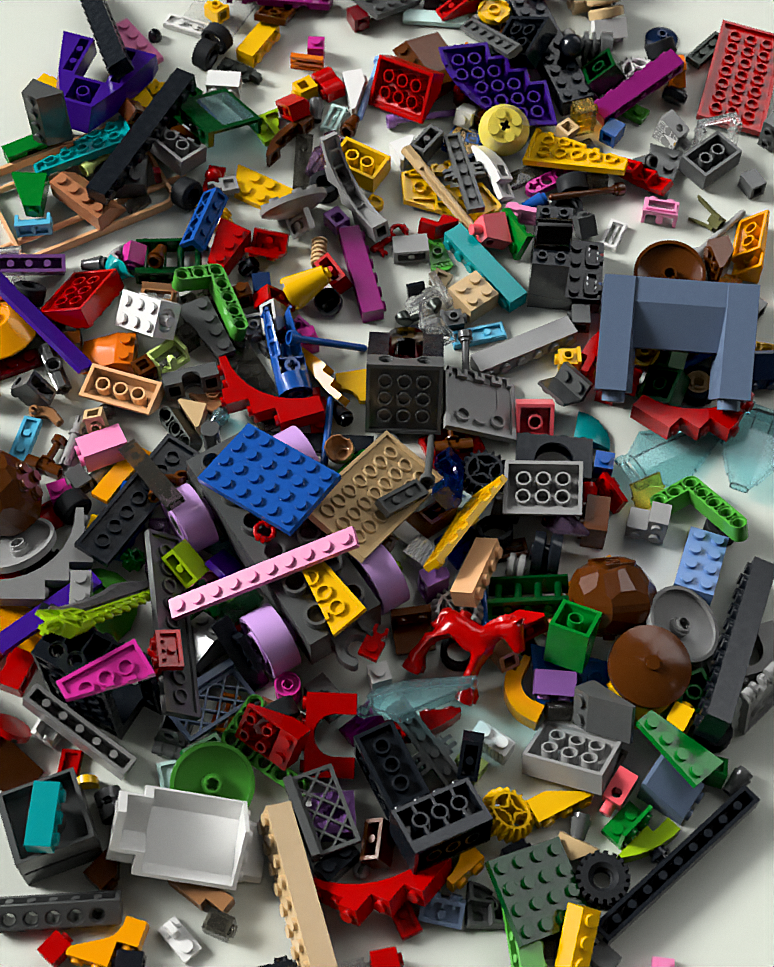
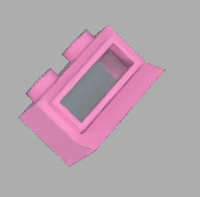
[641,196,680,228]

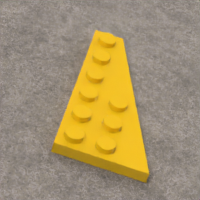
[523,127,628,176]
[423,474,508,572]

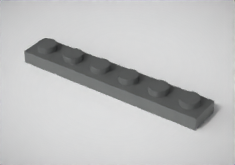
[460,17,523,59]

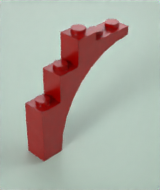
[217,355,325,431]
[630,392,755,442]
[313,858,453,927]

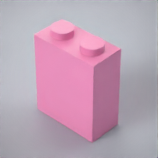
[74,423,132,473]

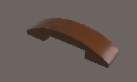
[266,115,314,167]

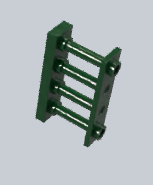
[134,238,209,284]
[487,574,569,620]

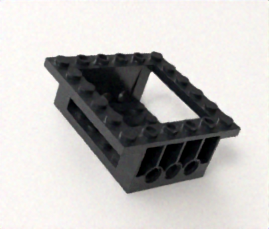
[31,602,162,740]

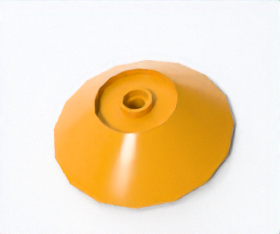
[0,301,37,360]

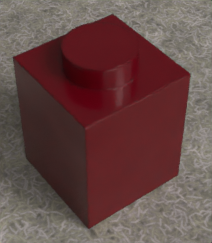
[347,5,369,32]

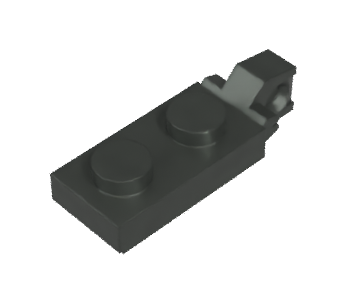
[217,57,262,85]

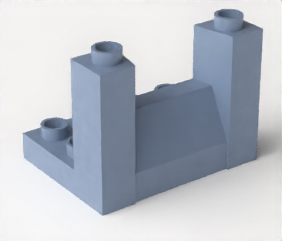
[594,274,760,412]

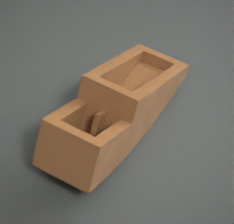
[167,880,235,917]

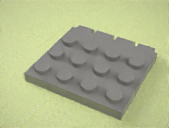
[443,365,517,444]

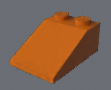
[82,332,139,375]

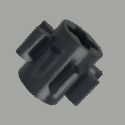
[238,256,260,278]

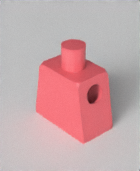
[469,212,512,250]
[599,765,639,818]

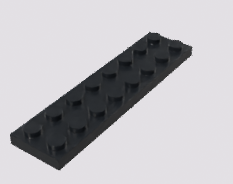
[74,433,200,567]

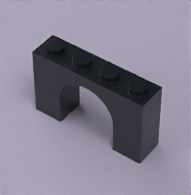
[515,432,593,482]

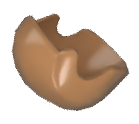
[324,434,355,464]

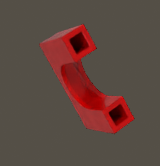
[300,692,358,779]

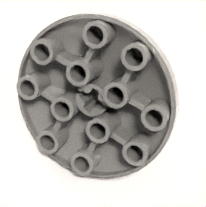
[259,184,328,239]

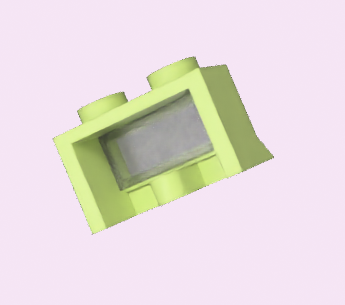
[146,335,191,380]

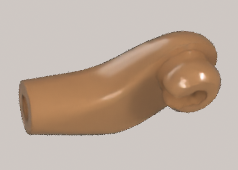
[29,405,64,427]

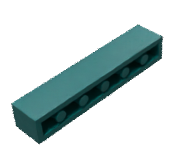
[443,223,527,313]

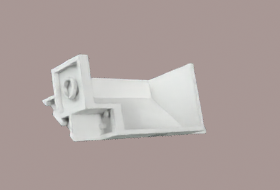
[106,785,265,891]

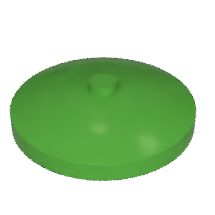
[169,741,255,807]

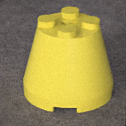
[478,104,530,157]

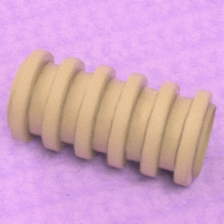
[310,236,328,268]

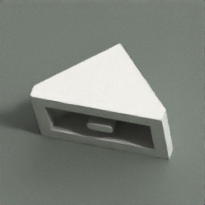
[390,134,414,171]

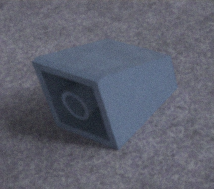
[637,754,705,825]

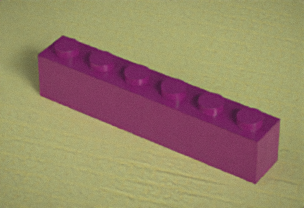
[591,49,684,126]
[338,224,386,323]

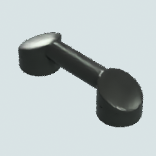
[395,297,442,326]

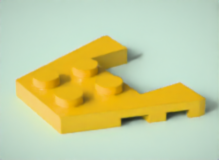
[400,160,456,218]

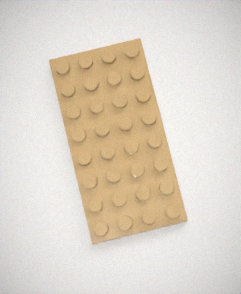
[308,430,445,563]

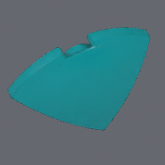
[574,411,610,451]

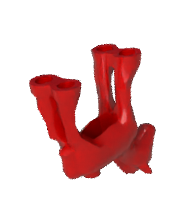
[402,607,526,706]

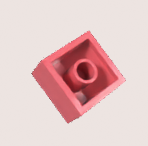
[515,399,555,438]

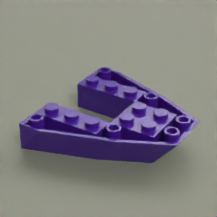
[56,31,159,133]

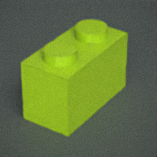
[161,539,210,589]

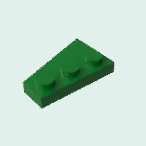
[501,208,533,260]

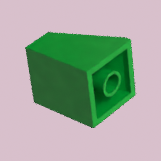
[543,599,603,674]

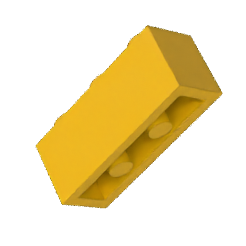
[236,21,281,68]
[554,902,601,967]

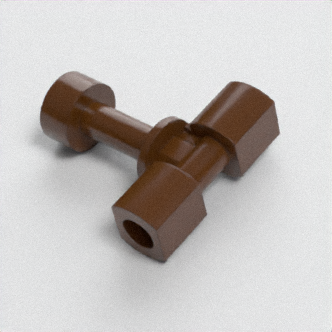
[434,415,474,456]
[24,434,68,480]

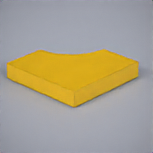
[335,369,366,405]

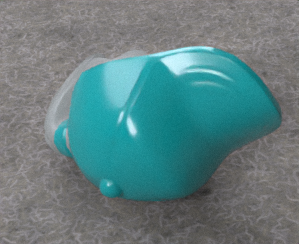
[105,244,135,280]

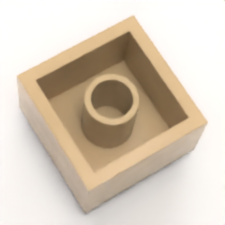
[447,270,499,324]

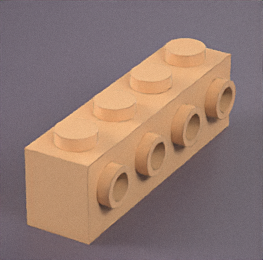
[450,537,503,608]

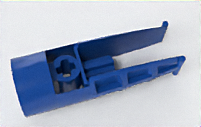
[260,305,313,398]

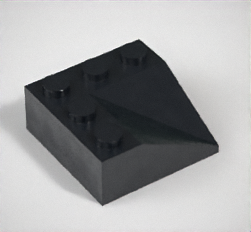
[490,16,558,69]

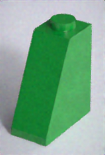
[12,172,50,217]

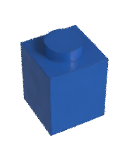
[599,117,626,148]
[592,450,615,479]

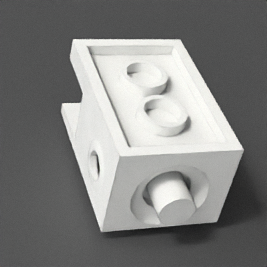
[115,289,182,340]

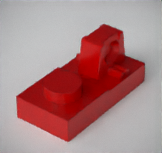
[595,472,628,514]

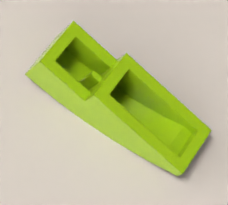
[617,818,681,863]

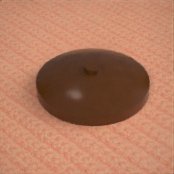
[633,240,706,281]
[607,625,692,709]

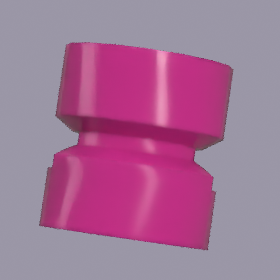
[274,671,302,704]

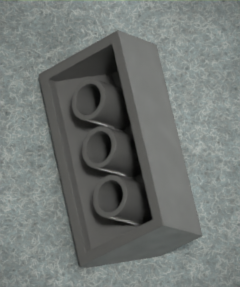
[21,79,74,146]

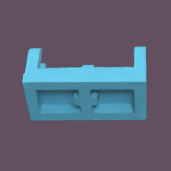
[14,212,53,237]

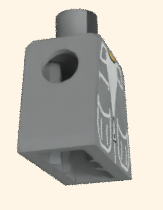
[652,109,692,151]

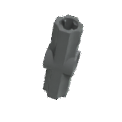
[38,343,72,395]

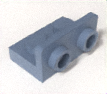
[418,890,467,930]

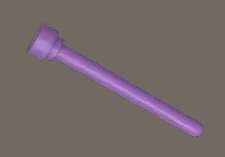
[386,109,456,128]

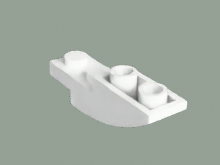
[471,145,515,201]

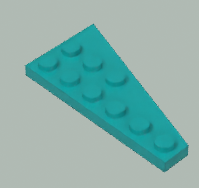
[33,115,130,176]

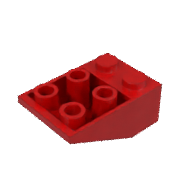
[235,703,311,771]

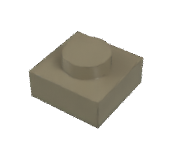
[429,268,453,292]

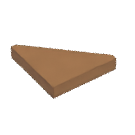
[189,392,224,417]

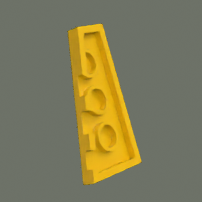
[302,561,367,637]

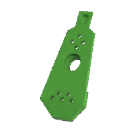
[428,238,453,272]

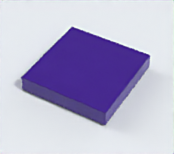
[205,549,246,579]

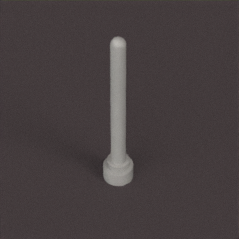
[693,210,746,258]

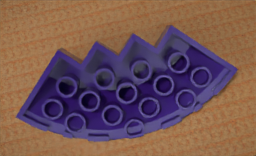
[438,42,557,126]

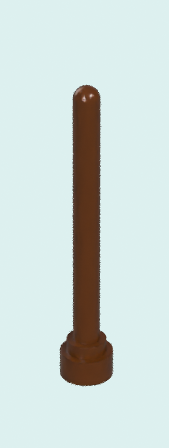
[548,182,626,201]

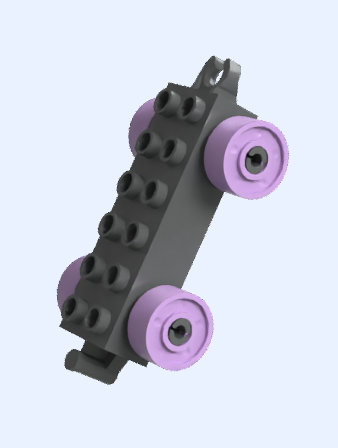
[159,420,410,679]

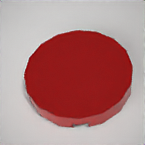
[0,713,32,744]

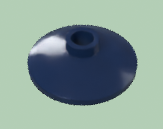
[645,27,678,45]

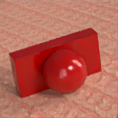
[202,165,226,192]

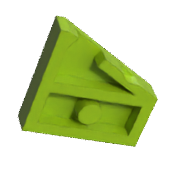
[253,108,279,147]

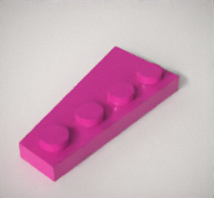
[56,638,156,702]

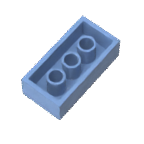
[673,526,729,606]

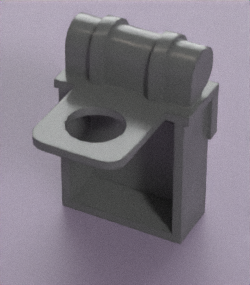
[152,715,194,760]

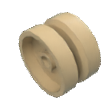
[586,0,625,21]

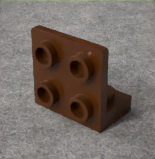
[390,604,436,656]

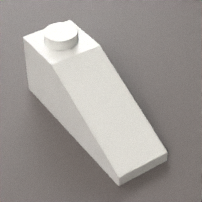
[342,69,368,115]

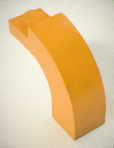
[503,654,545,730]

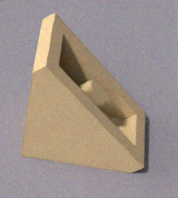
[178,399,208,436]

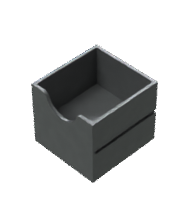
[0,767,103,885]

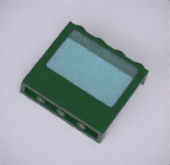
[173,88,262,148]

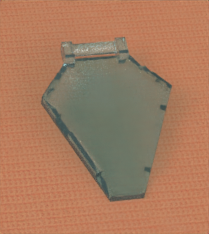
[719,401,774,493]
[614,430,720,491]
[357,675,479,723]

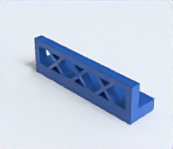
[179,187,229,252]

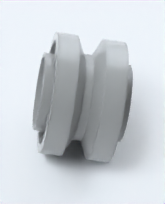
[505,552,527,576]

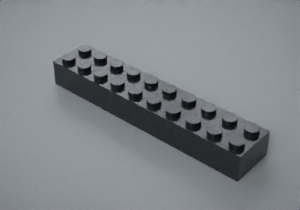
[505,0,594,116]
[693,556,774,744]

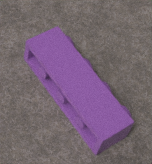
[0,254,66,276]

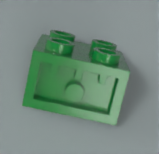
[601,801,653,849]

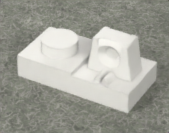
[157,915,203,965]

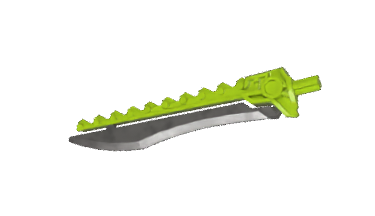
[35,581,151,639]

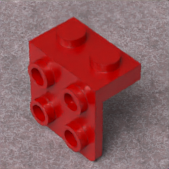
[245,227,290,261]

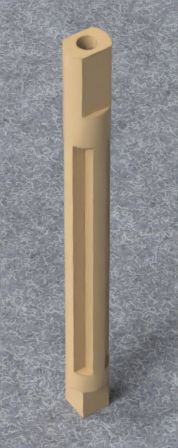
[401,145,477,239]

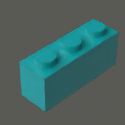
[24,781,66,854]

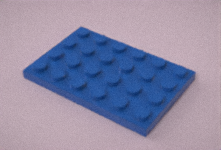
[197,423,342,536]

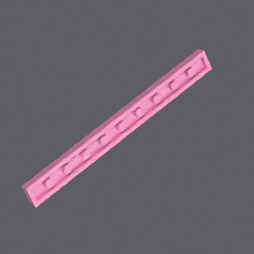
[168,526,360,620]

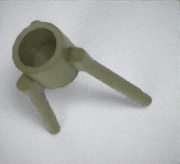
[688,195,726,231]

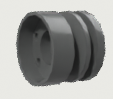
[580,31,613,66]

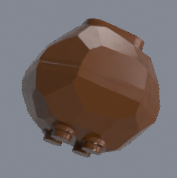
[0,450,43,536]
[568,556,657,641]

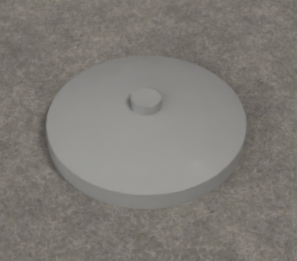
[0,518,57,574]
[646,586,719,665]

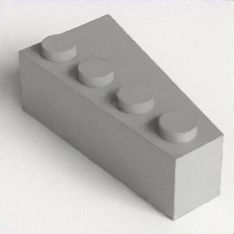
[150,127,207,177]

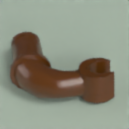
[148,470,189,503]

